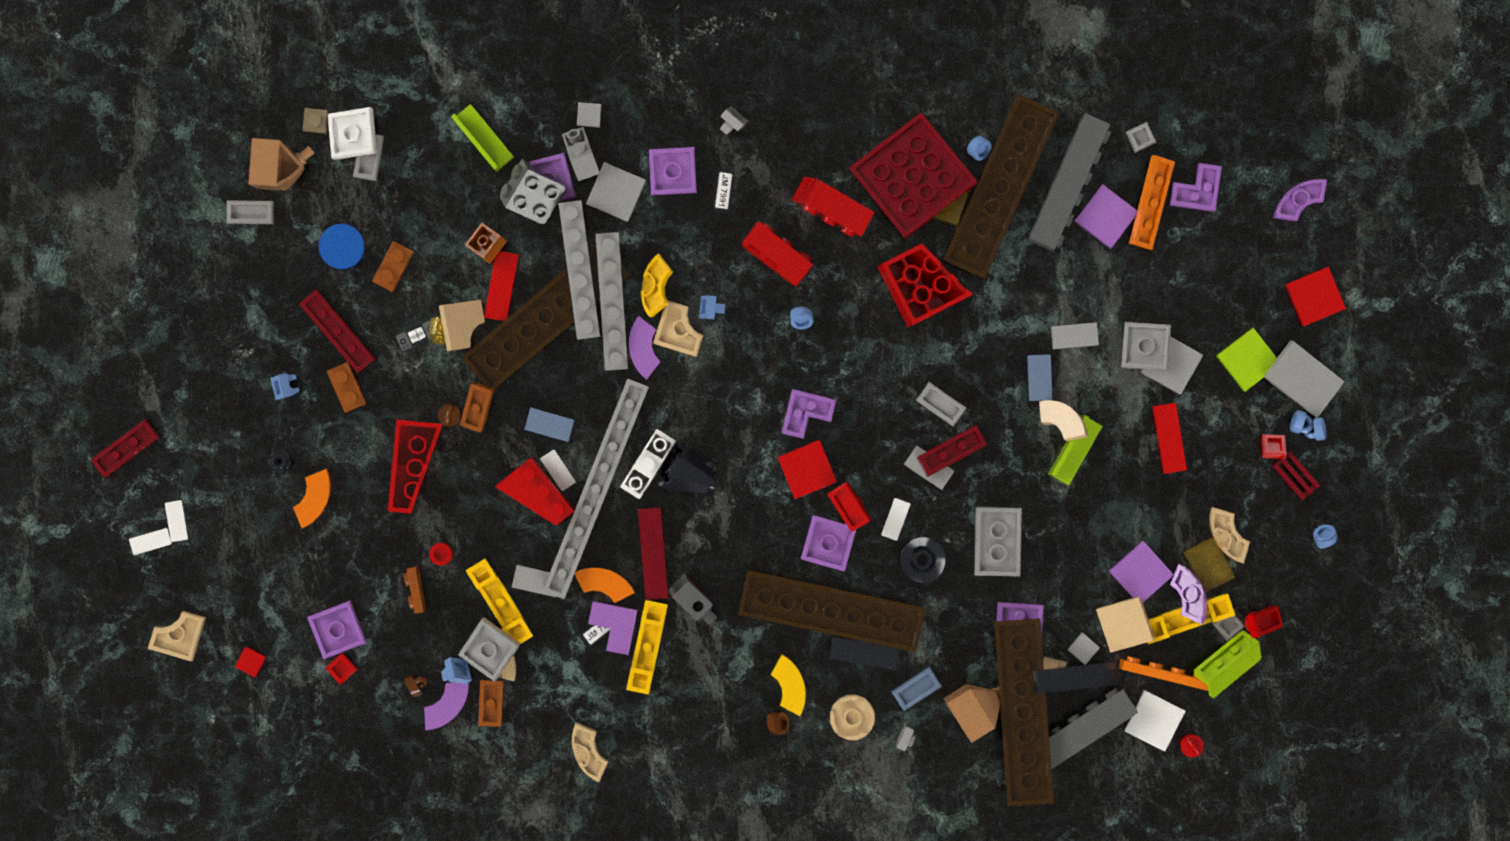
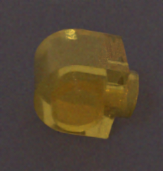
[428,317,446,344]

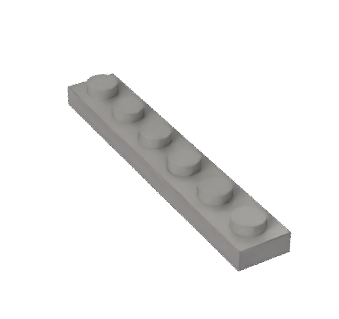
[559,200,600,340]
[595,232,628,371]

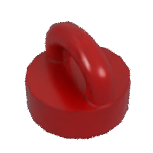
[1180,734,1204,758]

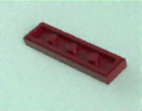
[299,289,376,373]
[638,507,669,600]

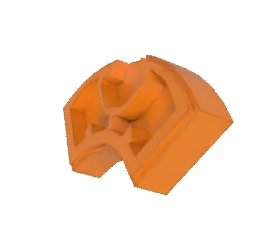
[293,469,331,528]
[575,567,635,603]

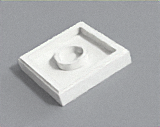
[327,107,377,160]
[1124,690,1185,751]

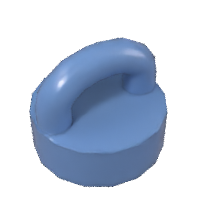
[967,136,992,161]
[790,307,813,329]
[1290,410,1313,434]
[1305,417,1326,441]
[1313,525,1337,549]

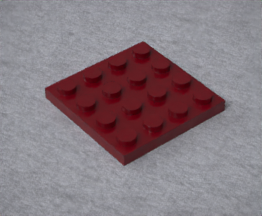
[849,113,978,239]

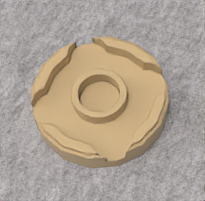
[830,695,875,740]

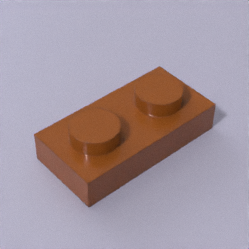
[372,241,414,292]
[327,362,367,413]
[460,382,495,433]
[404,566,426,614]
[478,679,504,727]

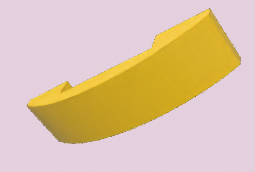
[466,558,533,644]
[1147,593,1235,644]
[626,600,668,695]

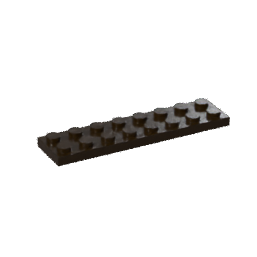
[943,94,1059,279]
[461,244,630,389]
[738,569,926,652]
[994,618,1054,806]

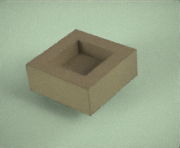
[303,108,329,134]

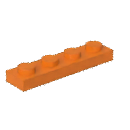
[1129,155,1175,250]
[1119,656,1208,691]

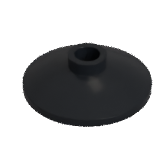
[900,537,946,583]

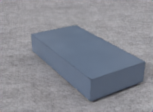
[1027,355,1052,401]
[524,408,575,442]
[891,667,942,711]

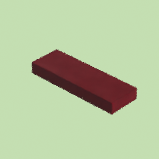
[91,419,160,478]
[916,425,987,477]

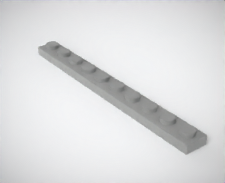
[543,379,649,599]

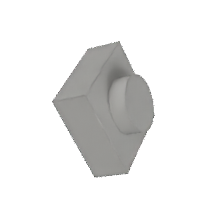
[896,724,916,751]

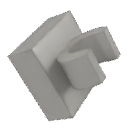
[720,106,748,135]

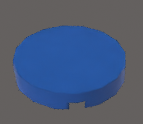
[319,224,365,269]

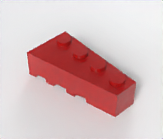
[388,420,443,513]

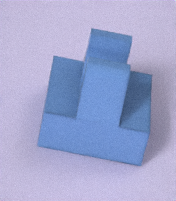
[699,295,725,319]
[271,373,299,400]
[441,657,472,684]

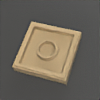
[1096,596,1155,652]

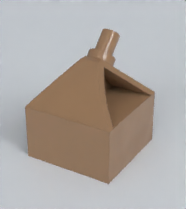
[249,138,314,191]
[943,684,1000,743]

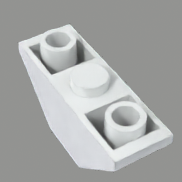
[620,429,676,499]

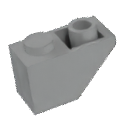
[562,127,600,181]

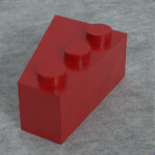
[791,177,874,237]
[742,221,813,287]
[495,457,575,525]

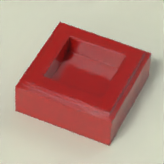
[1261,434,1287,459]
[235,646,267,677]
[326,652,358,685]

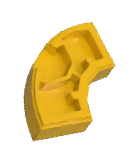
[641,254,673,318]
[771,654,806,716]

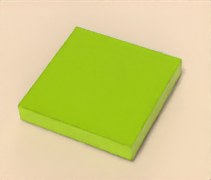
[1216,328,1277,392]

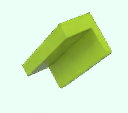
[451,104,514,172]
[1048,415,1102,485]
[1194,630,1261,698]

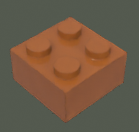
[465,223,507,264]

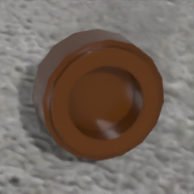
[438,404,462,427]
[404,674,428,698]
[766,712,790,735]

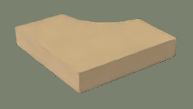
[439,300,485,351]
[653,300,703,357]
[148,611,206,661]

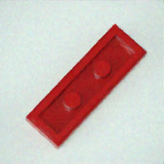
[484,251,519,321]
[1152,403,1187,474]

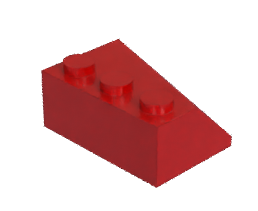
[877,244,973,327]

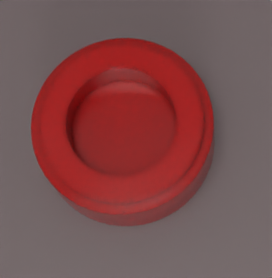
[429,542,453,566]

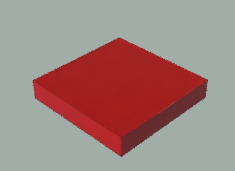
[1285,267,1346,326]
[777,440,837,499]

